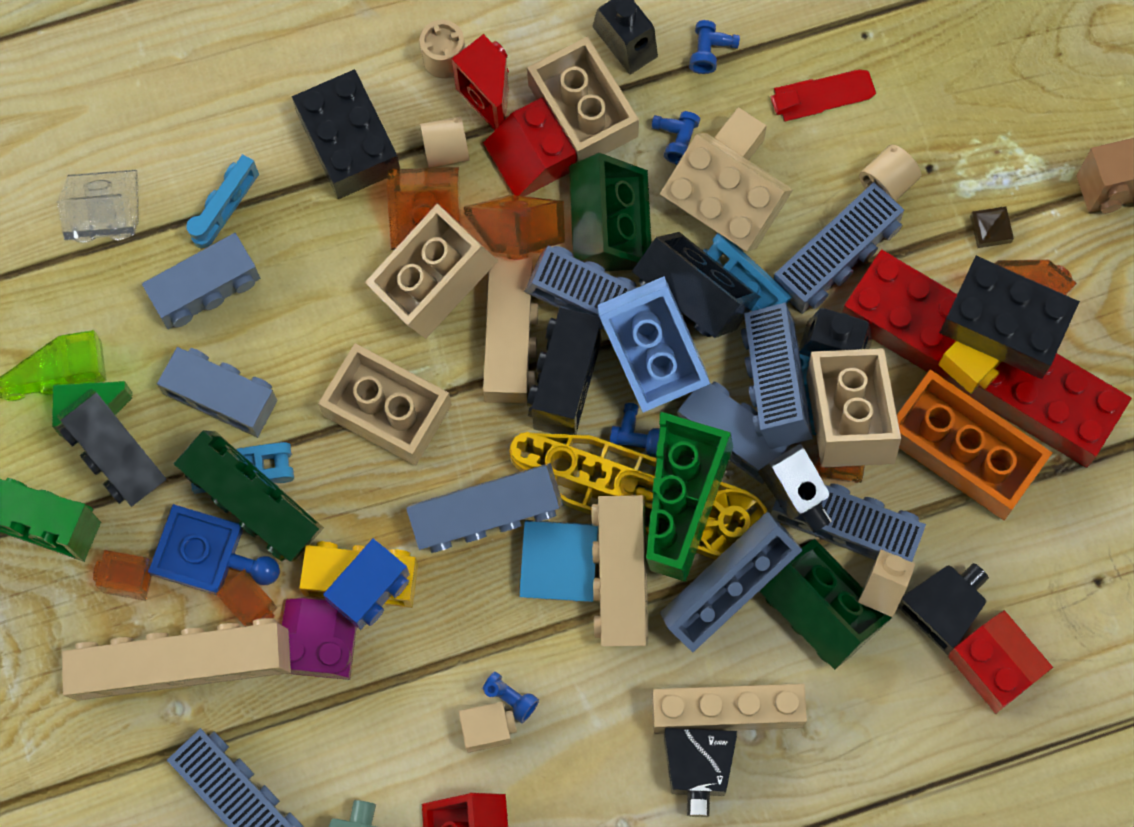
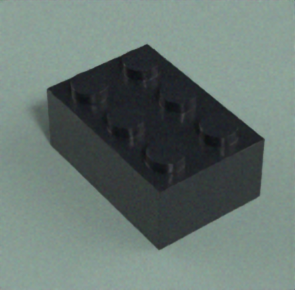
[291,69,401,200]
[632,232,761,338]
[939,255,1080,379]
[527,307,602,435]
[56,389,167,507]

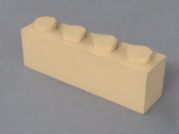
[483,256,538,404]
[592,495,649,646]
[652,684,807,734]

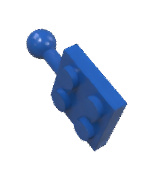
[148,504,280,596]

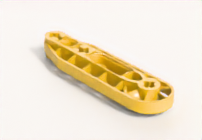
[509,432,767,560]

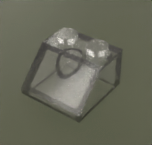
[57,169,139,243]

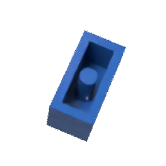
[323,538,410,630]

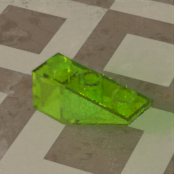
[0,330,107,401]

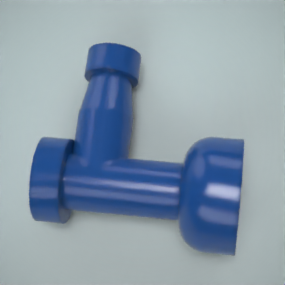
[689,20,740,74]
[652,111,700,165]
[610,403,660,457]
[482,671,539,724]

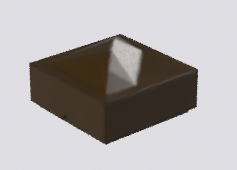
[970,206,1014,248]

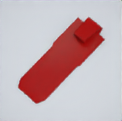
[770,69,876,122]

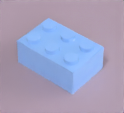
[598,276,710,413]

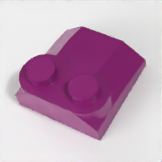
[282,598,357,680]

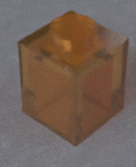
[93,550,152,601]
[216,569,278,627]

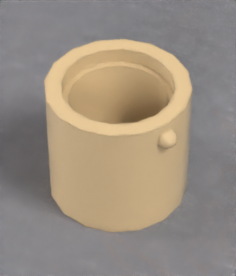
[419,20,465,78]
[420,116,469,168]
[859,144,922,201]

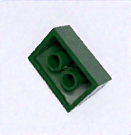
[569,153,652,271]
[759,539,892,670]

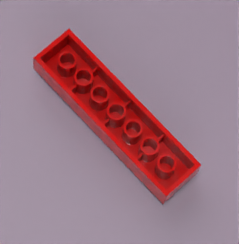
[842,249,1132,468]

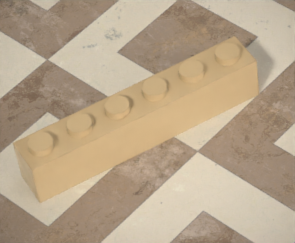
[62,618,291,701]

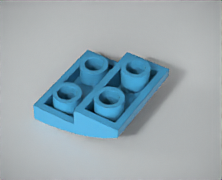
[519,520,598,602]

